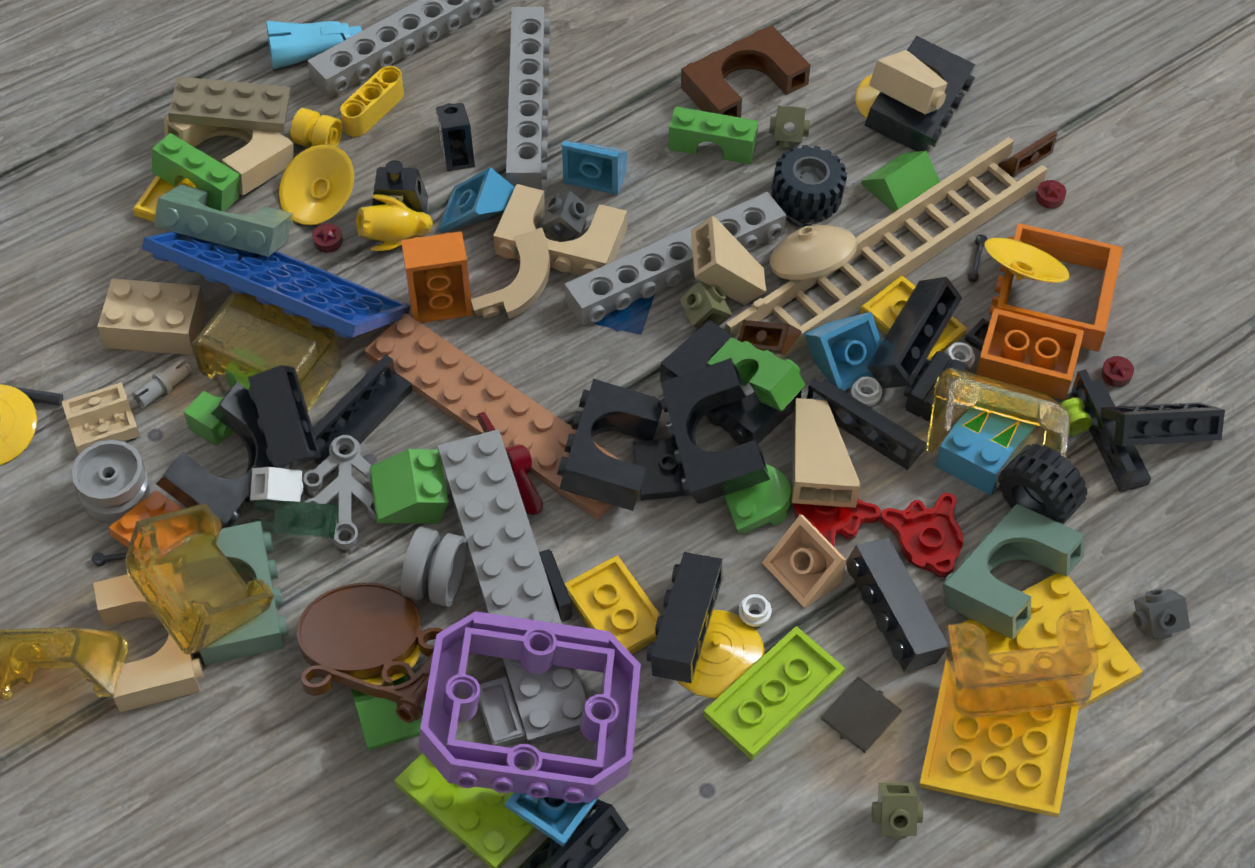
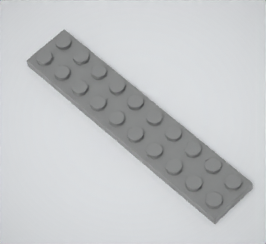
[437,429,587,744]

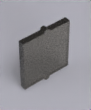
[821,677,902,753]

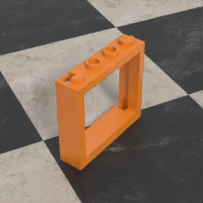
[989,223,1123,352]

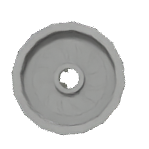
[72,439,151,523]
[401,527,467,607]

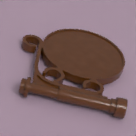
[297,583,475,723]

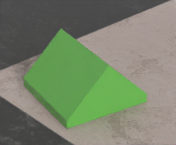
[861,151,940,212]
[351,670,425,751]

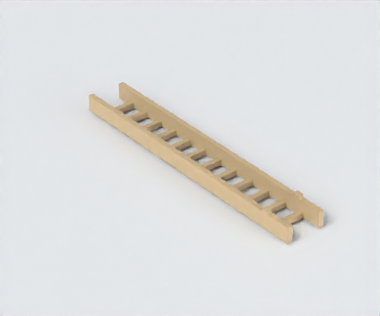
[725,137,1047,359]

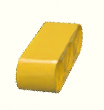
[340,66,404,137]

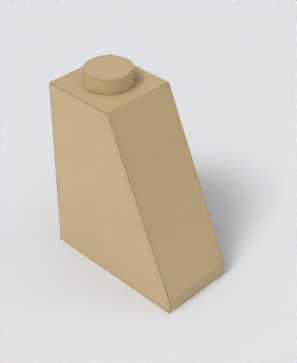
[869,50,948,114]
[691,216,766,306]

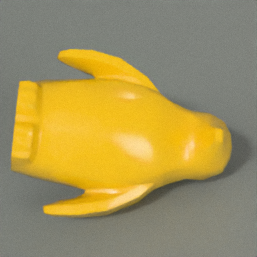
[355,194,433,251]

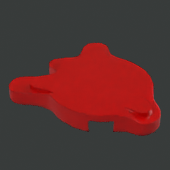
[880,493,963,577]
[793,499,881,547]

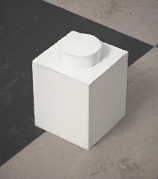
[250,467,303,504]

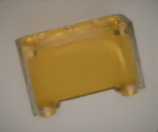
[125,503,274,655]
[0,627,128,699]

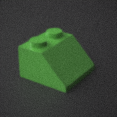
[369,449,449,524]

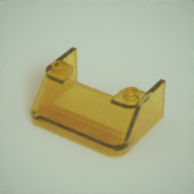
[927,368,1069,458]

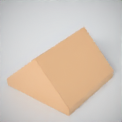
[762,515,846,608]

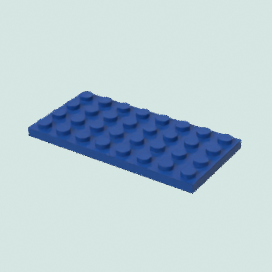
[142,231,410,338]

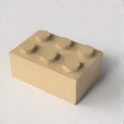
[97,279,207,355]

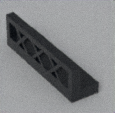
[313,355,413,473]
[1071,369,1151,492]
[807,379,927,470]
[1100,402,1225,446]
[518,799,629,868]

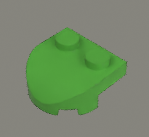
[724,464,792,535]

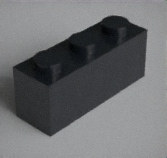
[248,365,321,469]

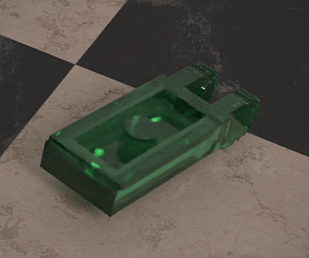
[251,500,339,539]

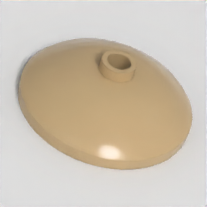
[770,225,857,280]

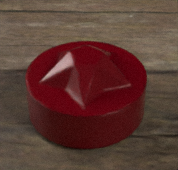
[1036,180,1066,208]
[313,223,343,253]
[1101,356,1134,387]

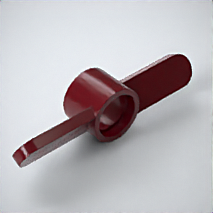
[477,412,543,515]

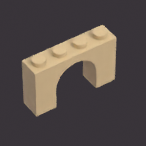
[163,115,294,196]
[494,184,627,276]
[93,563,204,712]

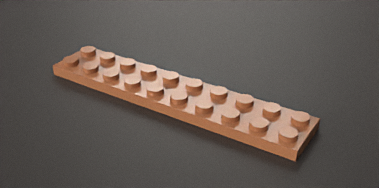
[364,313,618,520]

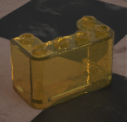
[192,292,342,412]
[946,609,1098,718]

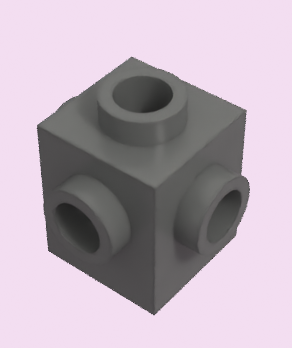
[541,190,590,242]
[1133,589,1190,640]

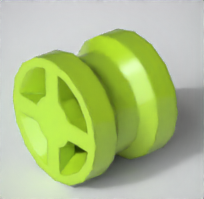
[1054,398,1093,436]

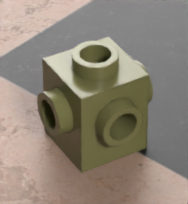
[769,105,810,148]
[680,281,732,329]
[871,783,923,840]

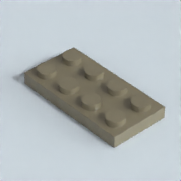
[168,76,291,133]

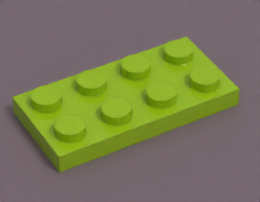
[703,626,846,761]
[394,752,537,868]

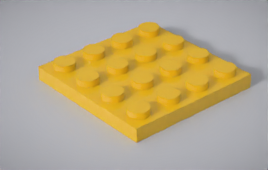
[954,573,1143,711]
[919,656,1083,818]

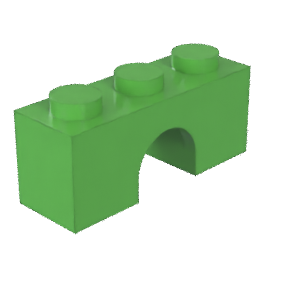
[668,106,758,164]
[152,133,240,212]
[707,338,805,411]
[183,349,273,446]

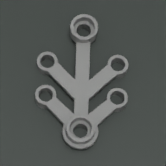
[303,435,376,550]

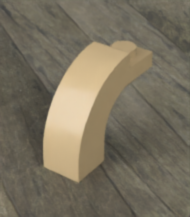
[471,228,550,319]

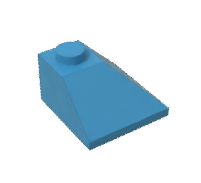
[562,141,627,195]
[438,167,515,233]
[804,312,882,391]
[505,792,601,846]

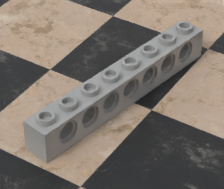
[308,0,507,99]
[506,7,550,190]
[564,192,786,327]

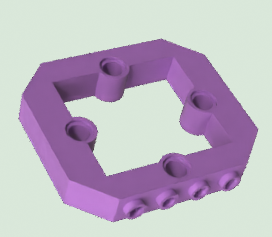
[418,611,641,803]

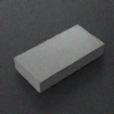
[478,677,526,747]

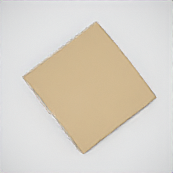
[62,382,140,454]

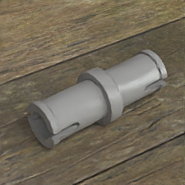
[132,358,193,409]

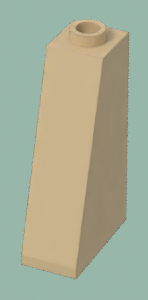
[792,398,860,508]

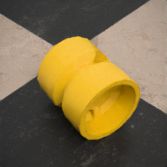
[290,108,343,147]

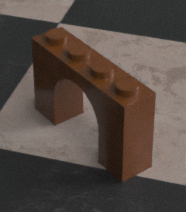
[681,25,811,118]

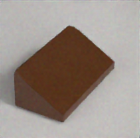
[998,131,1057,177]
[737,320,802,355]

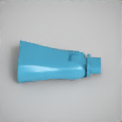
[266,21,362,70]

